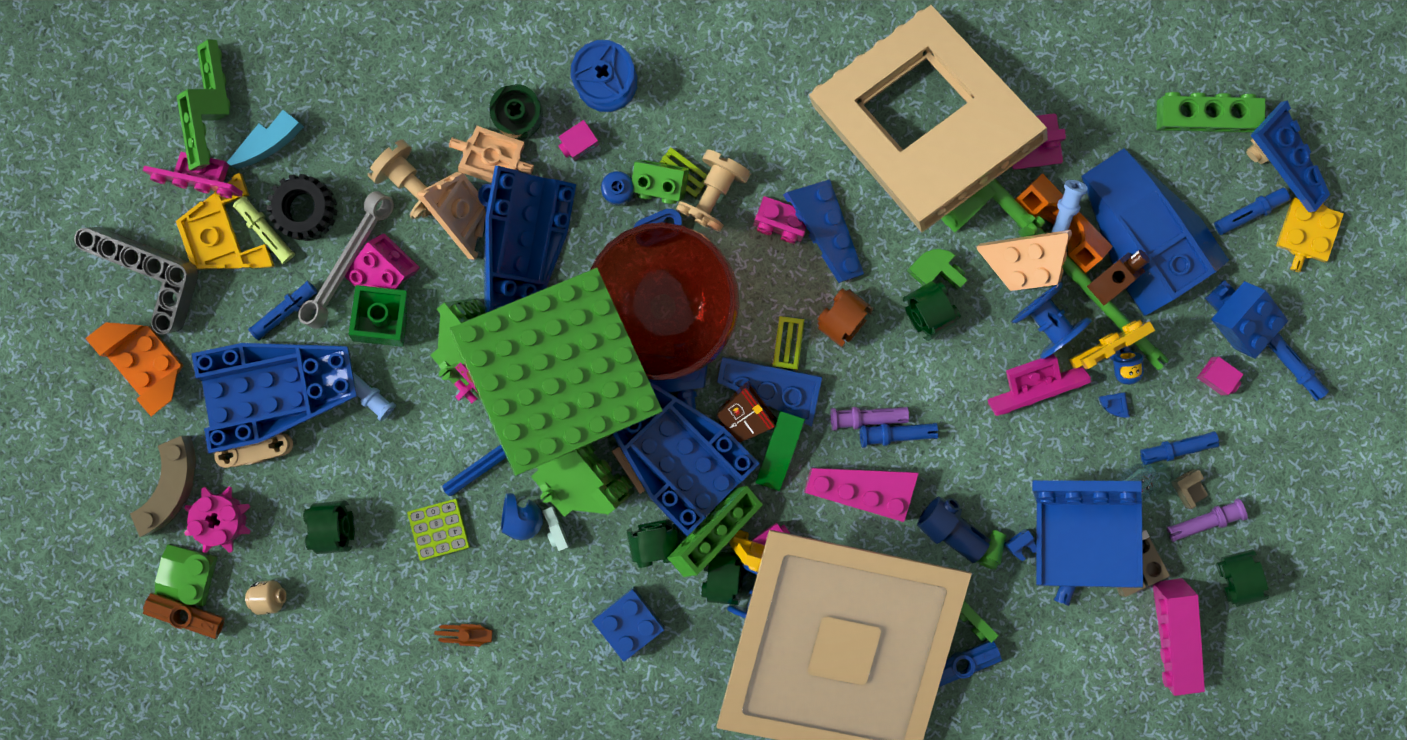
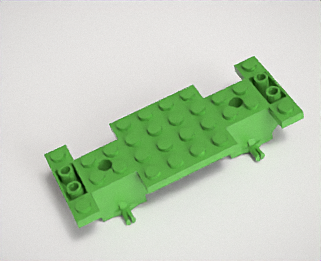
[430,298,634,517]

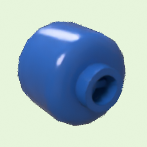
[601,171,634,206]

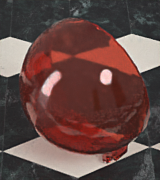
[591,222,740,380]

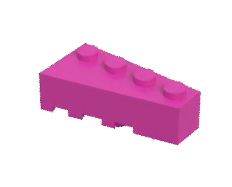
[804,468,918,522]
[1153,578,1205,696]

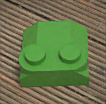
[155,544,218,606]

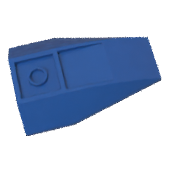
[1081,148,1229,316]
[484,165,576,313]
[191,343,357,454]
[612,381,760,536]

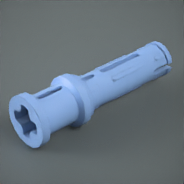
[1051,180,1088,233]
[353,372,396,422]

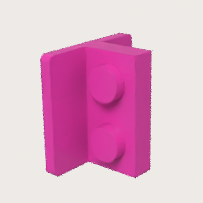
[1012,113,1066,170]

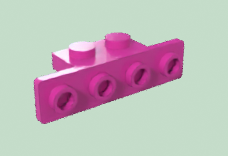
[142,152,243,199]
[987,354,1091,416]

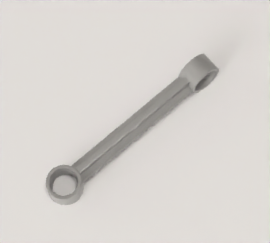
[298,191,394,329]

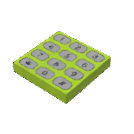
[407,498,470,561]

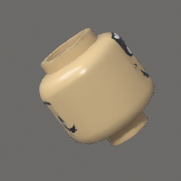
[245,580,286,615]

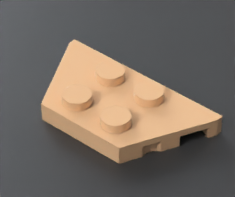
[417,172,486,260]
[977,230,1072,291]

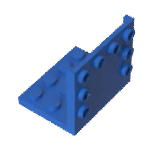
[1032,480,1143,588]

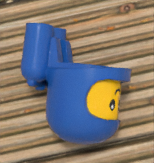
[1109,345,1144,385]

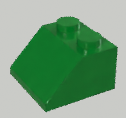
[348,285,407,347]

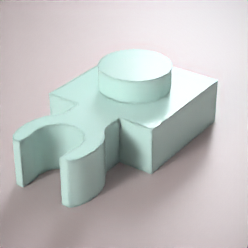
[543,506,570,551]

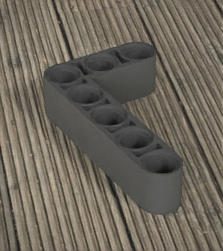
[74,227,198,335]

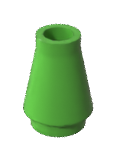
[977,530,1007,570]

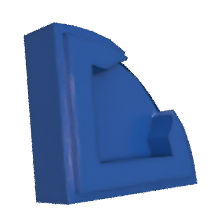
[1099,392,1130,418]

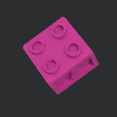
[753,196,806,244]
[345,233,420,289]

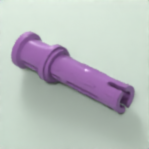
[830,407,909,431]
[1167,498,1248,542]

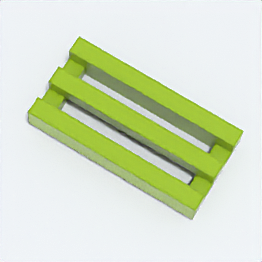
[659,147,707,198]
[773,316,805,370]

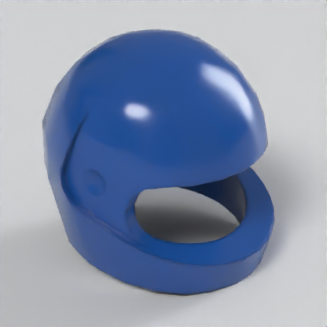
[501,493,543,541]

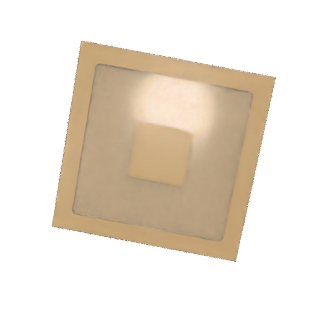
[717,530,972,740]

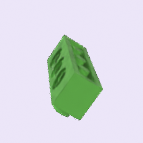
[1157,92,1265,133]
[667,486,763,577]

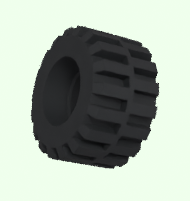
[267,174,337,241]

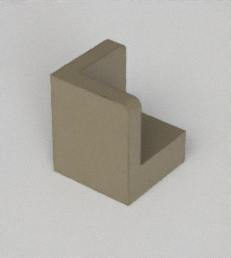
[1170,469,1208,509]

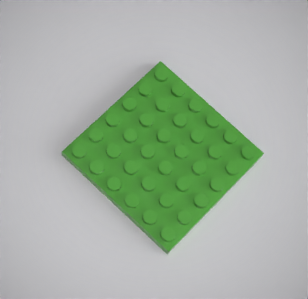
[450,268,663,477]

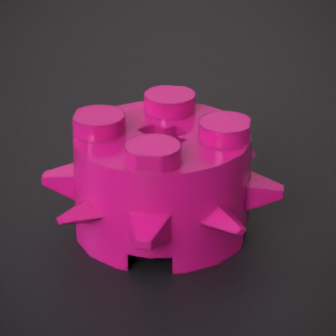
[184,486,251,553]

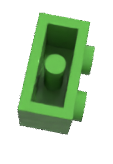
[632,159,689,204]

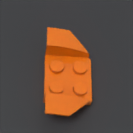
[85,322,183,417]

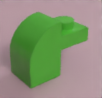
[941,184,996,233]
[907,249,967,289]

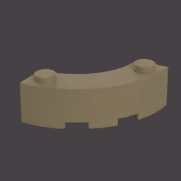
[130,436,196,537]

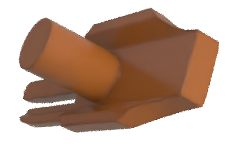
[434,624,493,647]

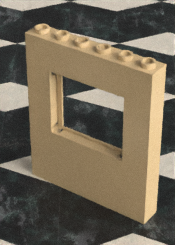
[809,5,1048,233]

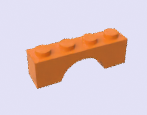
[1015,173,1113,273]

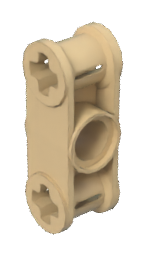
[214,433,293,468]

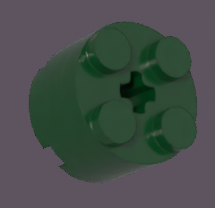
[489,84,543,140]
[903,282,961,341]
[303,500,355,554]
[626,520,681,568]
[1216,549,1269,607]
[701,552,744,605]

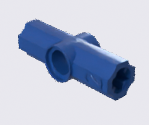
[939,641,1002,687]

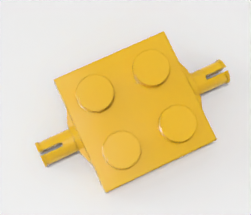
[1276,197,1344,272]

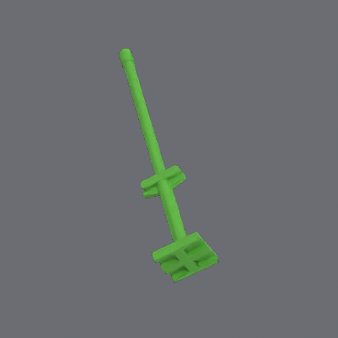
[988,179,1169,370]

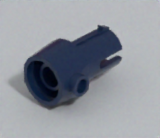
[917,496,991,563]

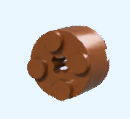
[817,288,874,348]

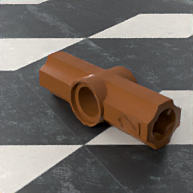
[143,592,225,639]

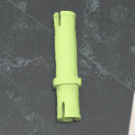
[233,196,295,264]

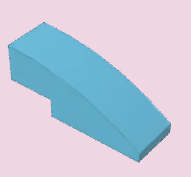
[227,110,304,169]

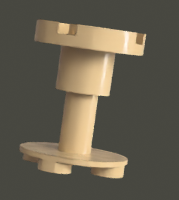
[368,139,431,219]
[676,150,751,232]

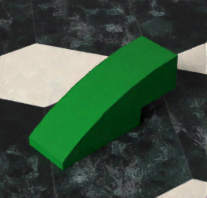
[755,411,805,491]

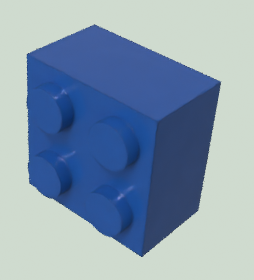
[1211,281,1288,359]
[592,587,665,662]

